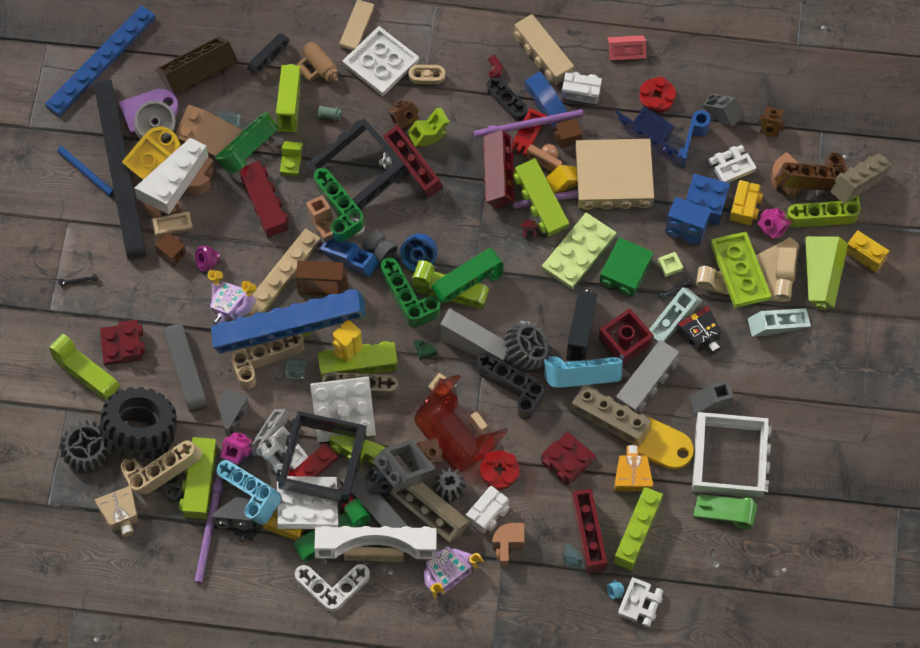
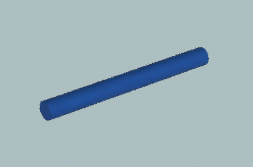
[57,146,114,196]

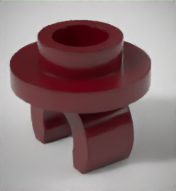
[521,220,539,238]

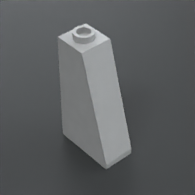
[440,309,511,363]

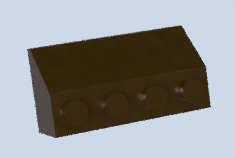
[155,36,238,94]

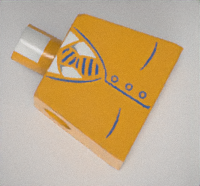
[614,445,653,491]

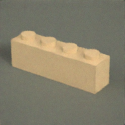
[513,14,574,86]

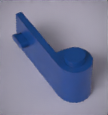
[678,110,711,168]

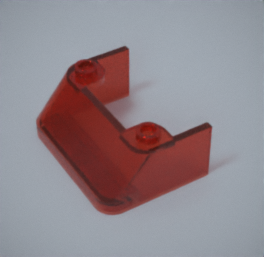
[414,374,508,472]

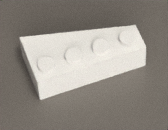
[135,138,208,214]

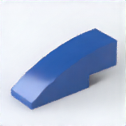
[525,71,572,128]
[319,239,380,277]

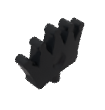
[234,524,260,541]

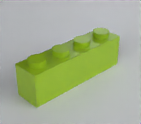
[513,158,569,237]
[318,341,398,380]
[179,437,218,520]
[614,487,663,571]

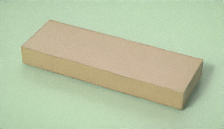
[339,0,375,51]
[343,547,404,562]

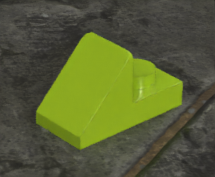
[280,141,303,177]

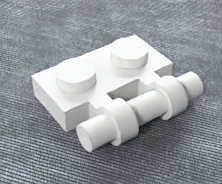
[708,145,756,183]
[258,427,308,474]
[617,577,664,627]

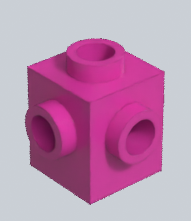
[757,208,792,239]
[220,432,252,465]

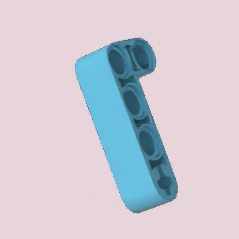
[543,357,623,388]
[217,460,281,525]

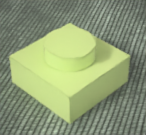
[658,252,683,277]

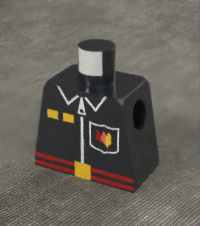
[676,306,721,355]

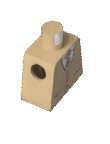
[95,486,138,537]

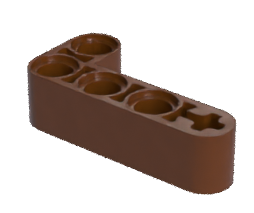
[775,152,847,191]

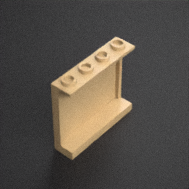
[575,139,654,210]

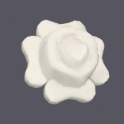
[379,152,395,169]

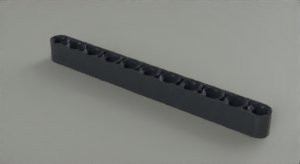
[93,80,146,259]

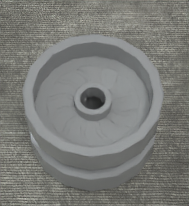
[134,100,176,143]

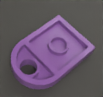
[119,89,178,136]

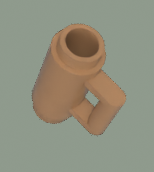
[296,42,339,82]

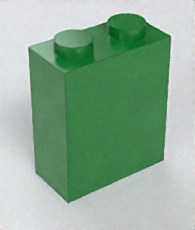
[599,237,654,297]

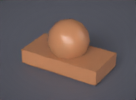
[527,144,562,172]

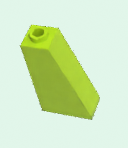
[276,64,301,132]
[806,236,848,310]

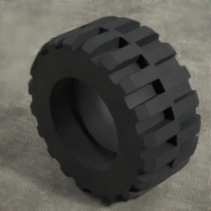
[99,387,177,461]

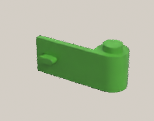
[693,494,758,529]

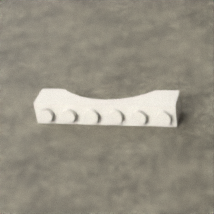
[315,526,436,559]

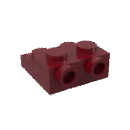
[100,320,145,366]
[541,431,596,485]

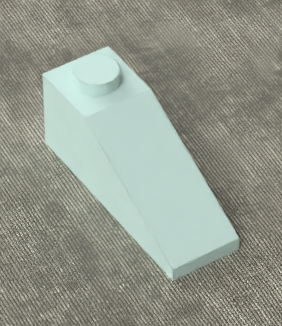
[649,287,703,342]
[748,308,811,337]

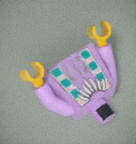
[208,270,257,325]
[424,546,484,598]

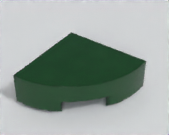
[414,340,438,360]

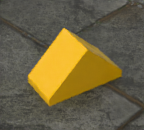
[546,165,578,194]

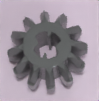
[433,467,467,502]

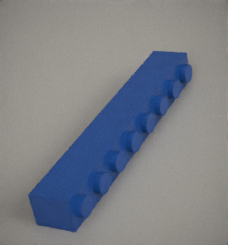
[211,289,366,354]

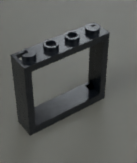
[307,118,408,210]
[276,411,367,504]

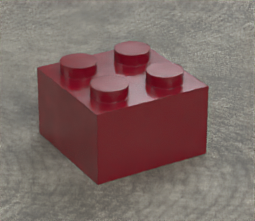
[599,308,654,366]

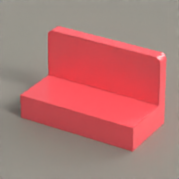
[607,36,646,60]

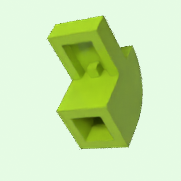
[407,108,450,147]

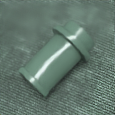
[318,106,342,122]

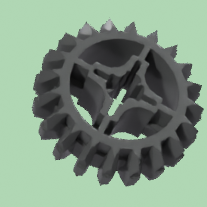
[503,320,552,372]
[59,420,112,473]

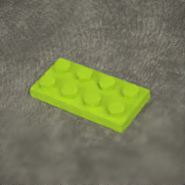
[710,232,771,308]

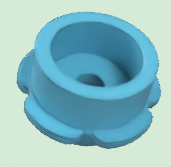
[607,580,624,599]

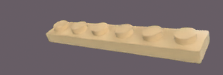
[244,228,321,317]

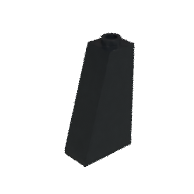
[566,290,598,361]

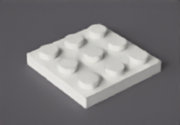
[342,26,420,96]
[310,376,376,442]
[277,476,338,529]

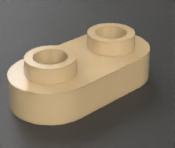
[409,65,445,84]

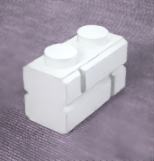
[562,72,602,104]
[466,486,510,534]

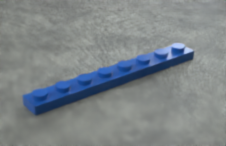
[45,5,156,117]

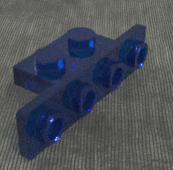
[615,106,679,155]

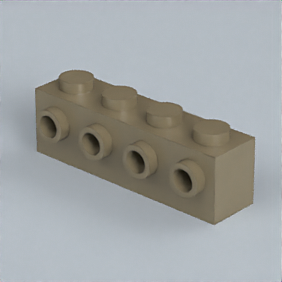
[830,153,892,204]
[572,385,651,448]
[390,473,470,542]

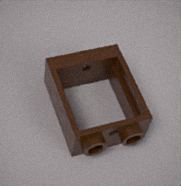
[296,260,348,296]

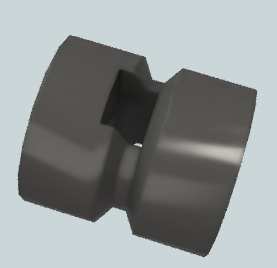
[362,229,398,264]

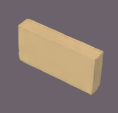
[152,211,193,238]

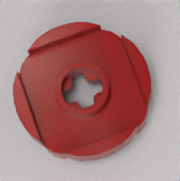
[639,76,676,113]
[480,451,519,490]

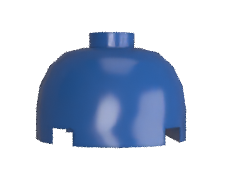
[399,233,438,272]

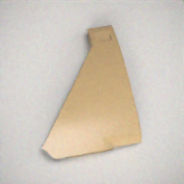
[696,237,799,302]

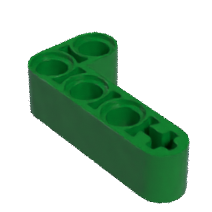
[215,112,279,173]
[314,168,364,242]
[431,248,504,303]
[381,258,440,327]
[293,499,370,562]

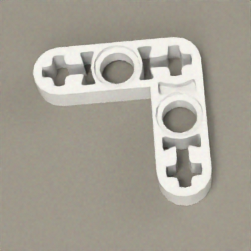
[295,564,370,612]

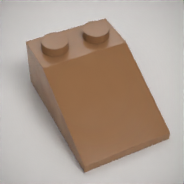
[175,105,242,159]

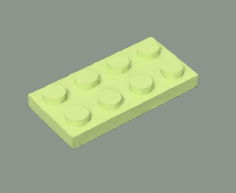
[541,213,617,290]

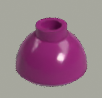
[195,245,220,272]

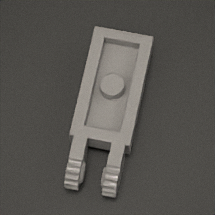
[251,409,291,457]

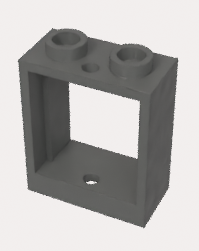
[373,439,435,491]

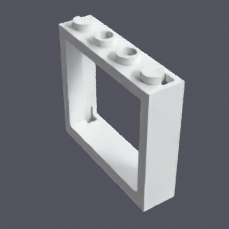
[692,412,772,499]

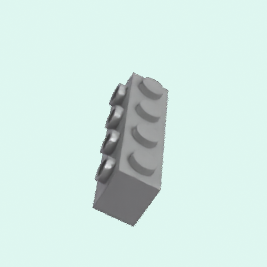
[615,340,680,413]

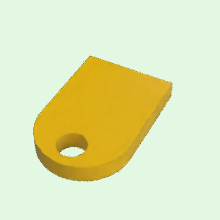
[122,127,179,180]
[632,416,694,470]

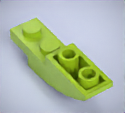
[329,435,403,468]

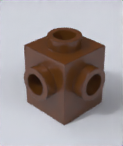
[387,99,419,129]
[758,106,786,137]
[416,438,443,468]

